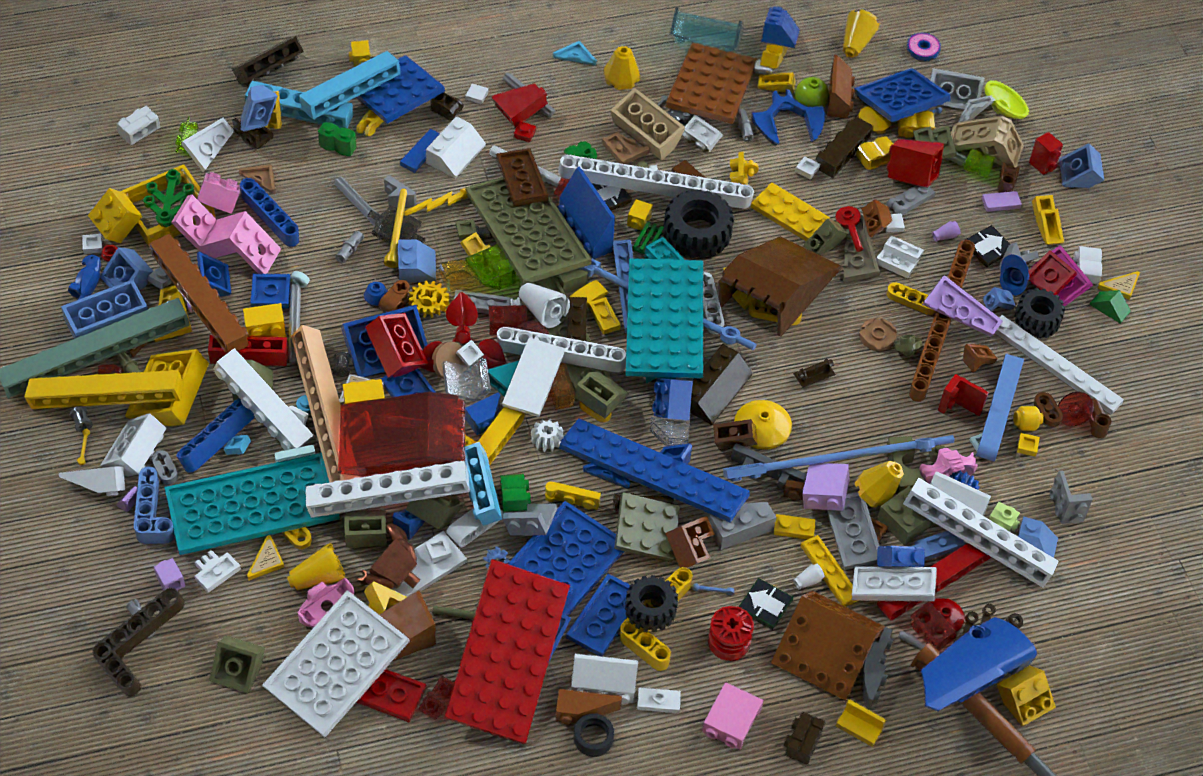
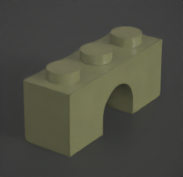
[884,436,922,495]

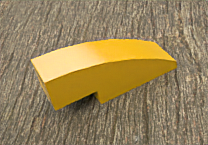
[760,43,788,69]
[1032,195,1064,245]

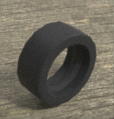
[574,714,614,757]

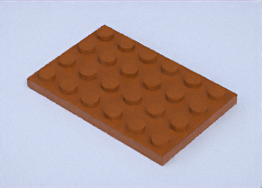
[666,43,757,124]

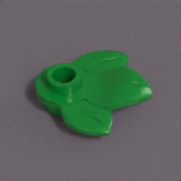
[564,141,597,159]

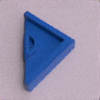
[583,463,630,489]

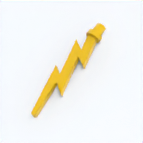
[404,188,468,216]

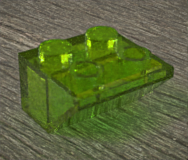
[465,244,516,290]

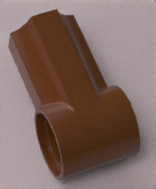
[1082,398,1112,438]

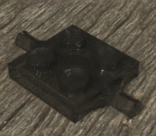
[368,205,426,244]

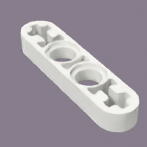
[703,272,724,335]

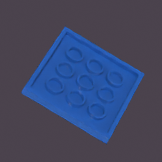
[356,55,445,124]
[854,68,951,122]

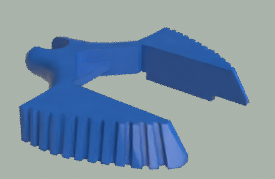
[752,89,825,146]

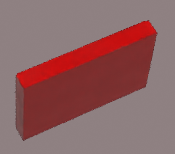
[356,669,427,723]

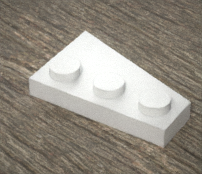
[181,118,234,172]

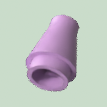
[932,221,960,242]

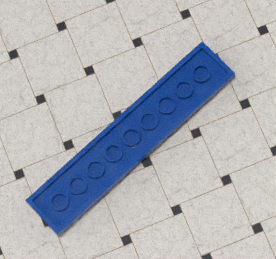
[559,418,750,523]

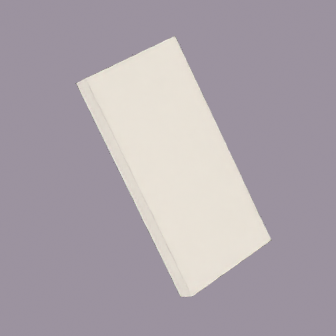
[502,338,565,417]
[391,531,467,597]
[852,567,937,601]

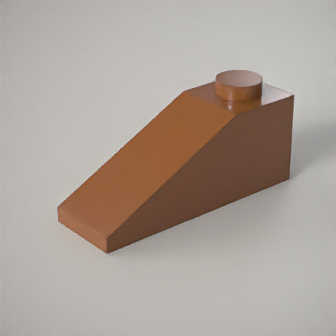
[555,689,622,725]

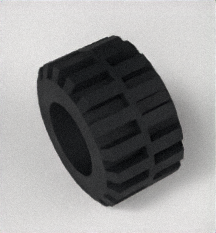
[1014,288,1065,338]
[625,575,678,633]

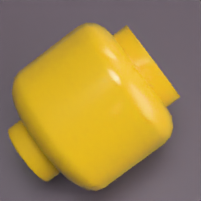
[1013,406,1043,431]

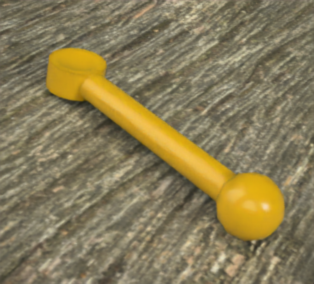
[77,428,90,466]

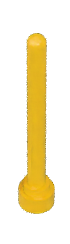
[384,188,407,268]

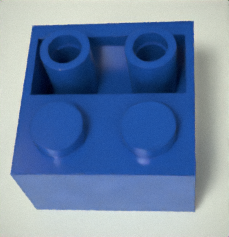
[652,378,693,420]

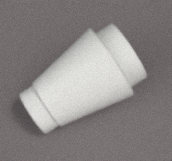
[793,563,825,590]

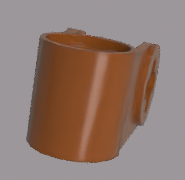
[379,280,410,312]

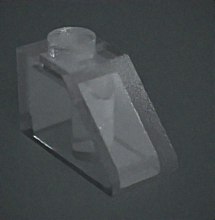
[650,417,690,446]

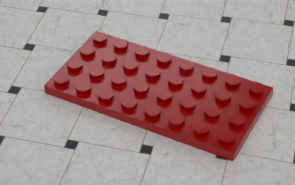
[444,559,570,744]

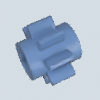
[483,546,510,569]

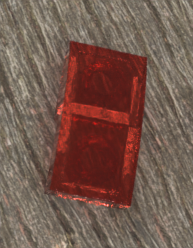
[418,675,454,720]

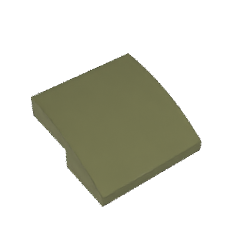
[914,126,957,159]

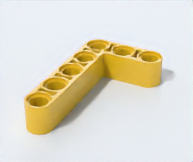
[620,567,692,671]

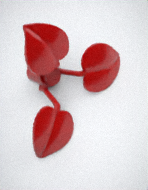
[420,292,506,372]

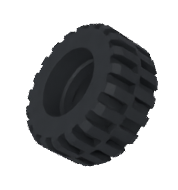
[663,189,734,259]

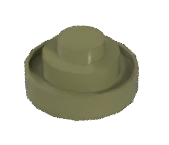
[894,334,922,356]

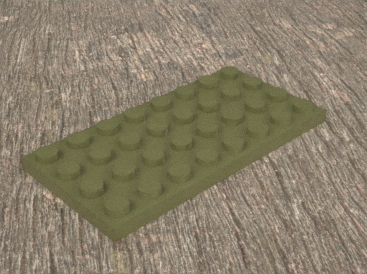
[465,177,591,285]

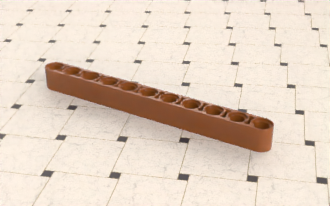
[909,240,975,402]

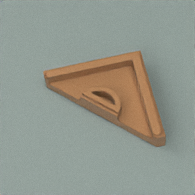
[239,165,276,194]

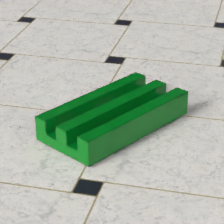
[633,221,664,254]

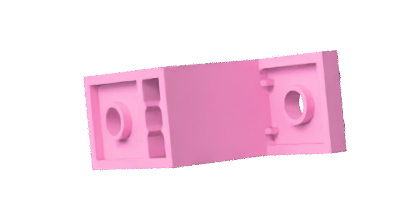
[171,195,281,274]

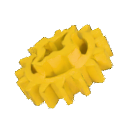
[409,281,449,318]

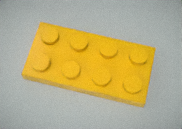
[750,182,830,241]

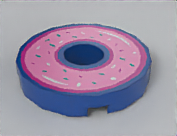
[907,33,941,61]

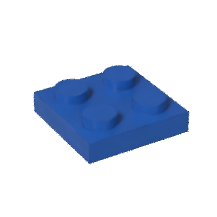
[250,274,291,308]

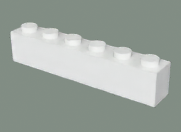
[214,348,313,450]

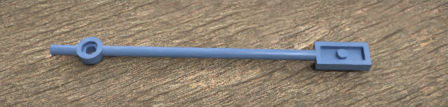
[578,258,757,350]
[723,435,954,481]

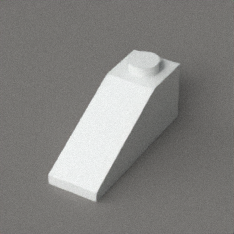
[59,466,125,496]

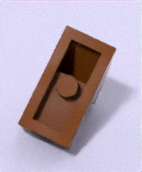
[963,344,998,373]

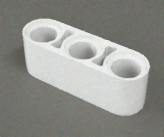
[446,509,504,547]

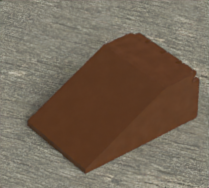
[718,236,841,337]

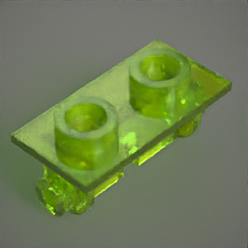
[175,116,199,153]

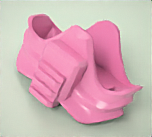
[919,448,978,484]
[298,578,354,628]

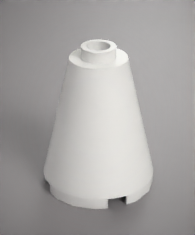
[519,283,570,328]

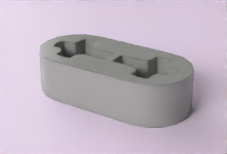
[152,450,178,485]

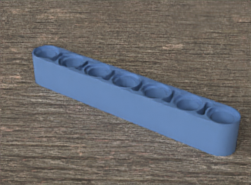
[976,354,1024,462]

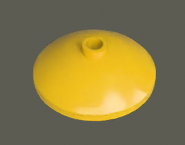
[734,400,792,449]

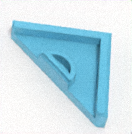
[553,41,597,65]

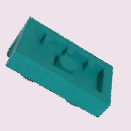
[644,237,685,260]

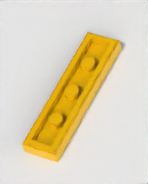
[800,535,859,607]

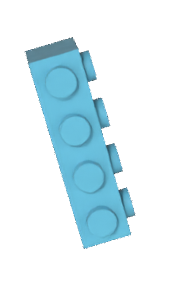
[461,442,502,526]

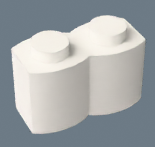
[1073,246,1102,284]

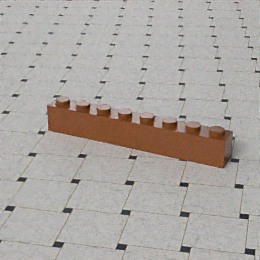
[149,234,249,354]

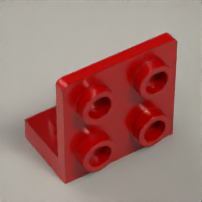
[937,374,989,416]

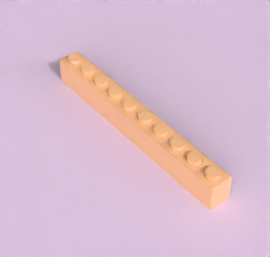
[291,325,360,483]

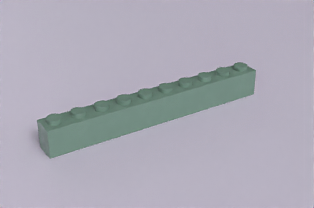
[0,298,190,398]

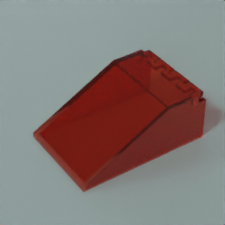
[338,392,465,477]

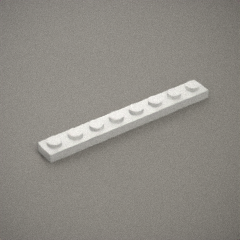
[995,315,1124,415]

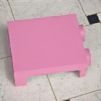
[702,682,764,750]

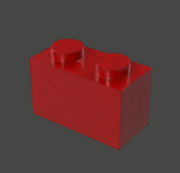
[1029,132,1063,175]

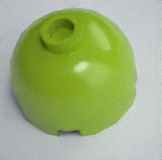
[794,77,829,108]

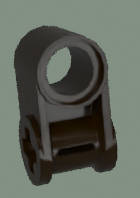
[430,92,464,121]

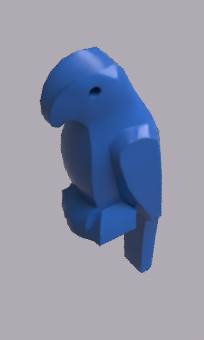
[68,255,101,300]

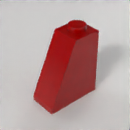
[492,83,548,128]

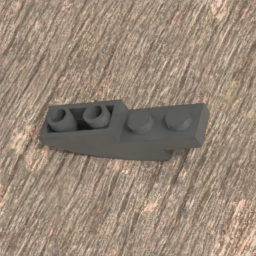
[861,627,894,710]

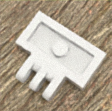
[194,550,241,593]

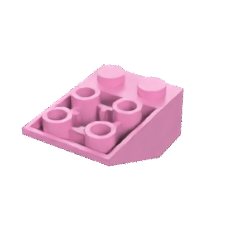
[197,172,240,214]

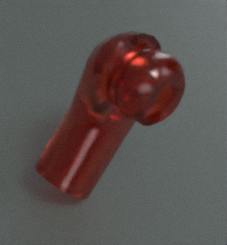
[98,364,124,375]

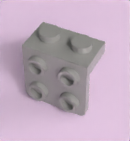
[1050,470,1093,524]
[502,504,557,535]

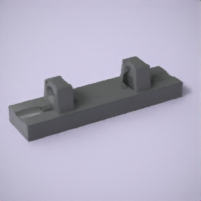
[731,443,807,490]

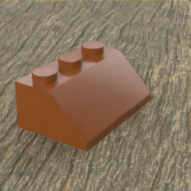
[827,55,855,119]

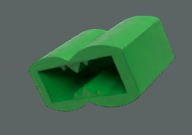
[318,122,357,156]
[500,474,531,512]

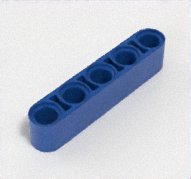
[240,178,300,247]
[176,398,255,473]

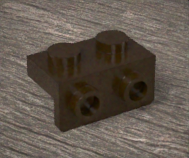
[232,118,274,149]

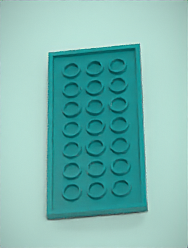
[626,258,703,378]
[164,453,340,556]

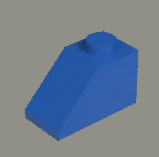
[465,392,501,435]

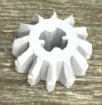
[531,419,564,452]

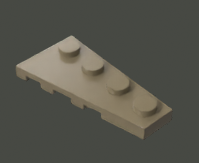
[843,215,880,282]

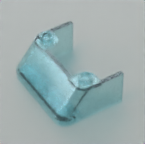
[670,8,745,52]

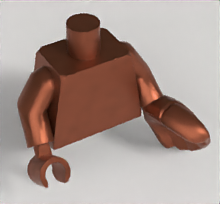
[357,523,421,589]

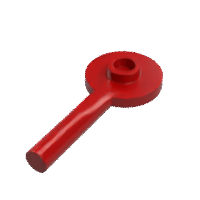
[835,206,863,252]

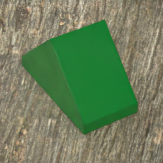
[1089,290,1131,324]

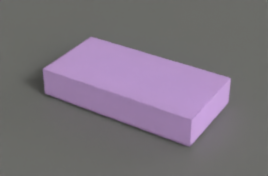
[982,191,1022,212]

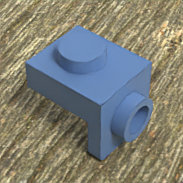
[983,287,1016,312]

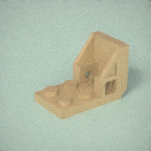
[951,116,1024,167]

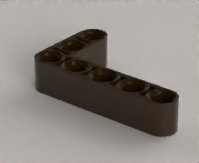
[93,588,185,696]

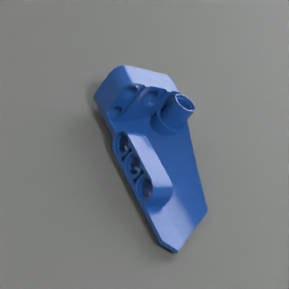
[921,617,1037,712]

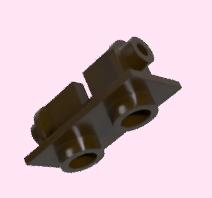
[793,359,835,388]

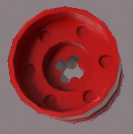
[708,606,754,661]

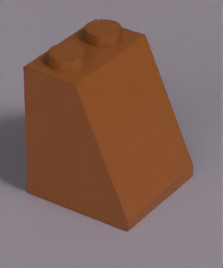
[379,590,436,661]

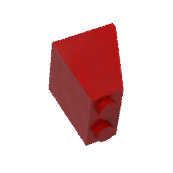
[886,139,944,188]

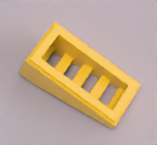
[758,72,795,93]

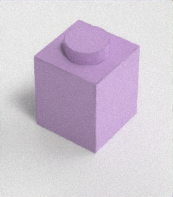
[154,558,185,590]

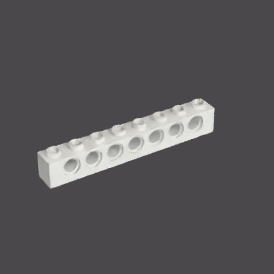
[306,461,470,517]
[903,478,1058,587]

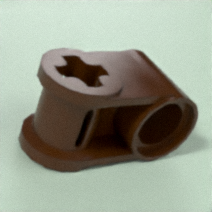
[997,162,1020,193]

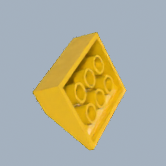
[125,349,209,426]

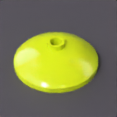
[984,81,1029,119]

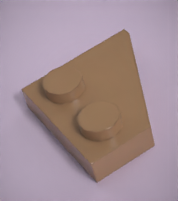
[602,132,650,164]

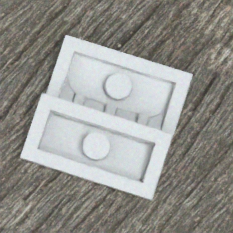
[876,236,924,278]

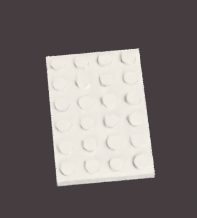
[263,590,410,737]

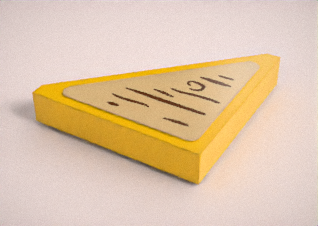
[1097,271,1140,300]
[247,535,284,581]

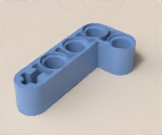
[134,467,175,544]

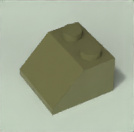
[209,636,266,693]

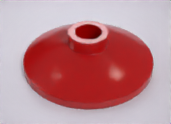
[924,598,965,635]

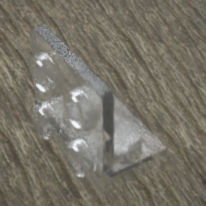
[442,357,491,402]

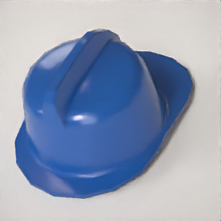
[1000,254,1029,296]

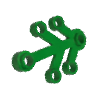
[143,169,195,227]

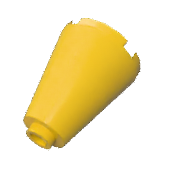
[842,9,880,58]
[287,543,346,590]

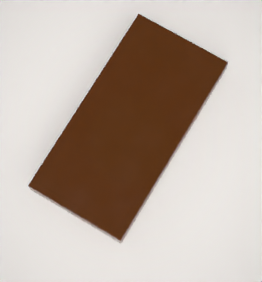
[496,148,549,206]

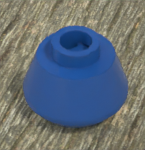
[364,282,388,306]

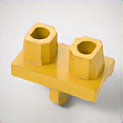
[730,152,759,185]

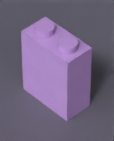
[802,463,850,511]

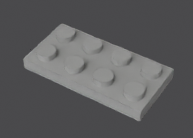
[826,492,879,571]

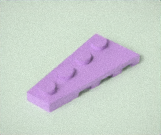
[922,275,1003,337]

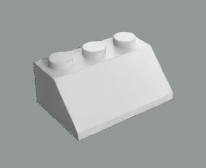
[930,68,984,109]
[426,116,486,179]
[100,413,166,477]
[930,471,991,516]
[571,654,638,704]

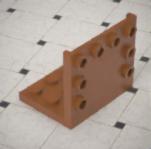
[771,591,886,700]

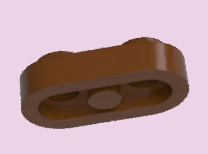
[1033,392,1063,427]

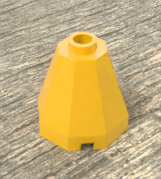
[604,46,640,90]
[854,461,904,508]

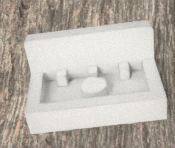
[682,115,723,151]

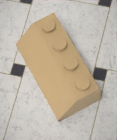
[610,88,685,161]

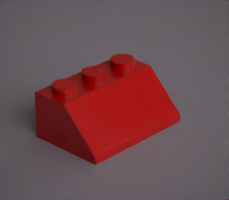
[365,313,428,378]

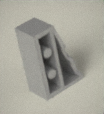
[703,502,776,550]

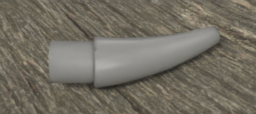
[898,631,925,650]

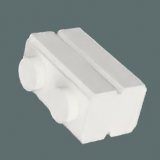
[117,106,160,145]

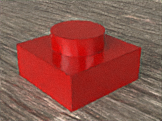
[513,121,536,143]

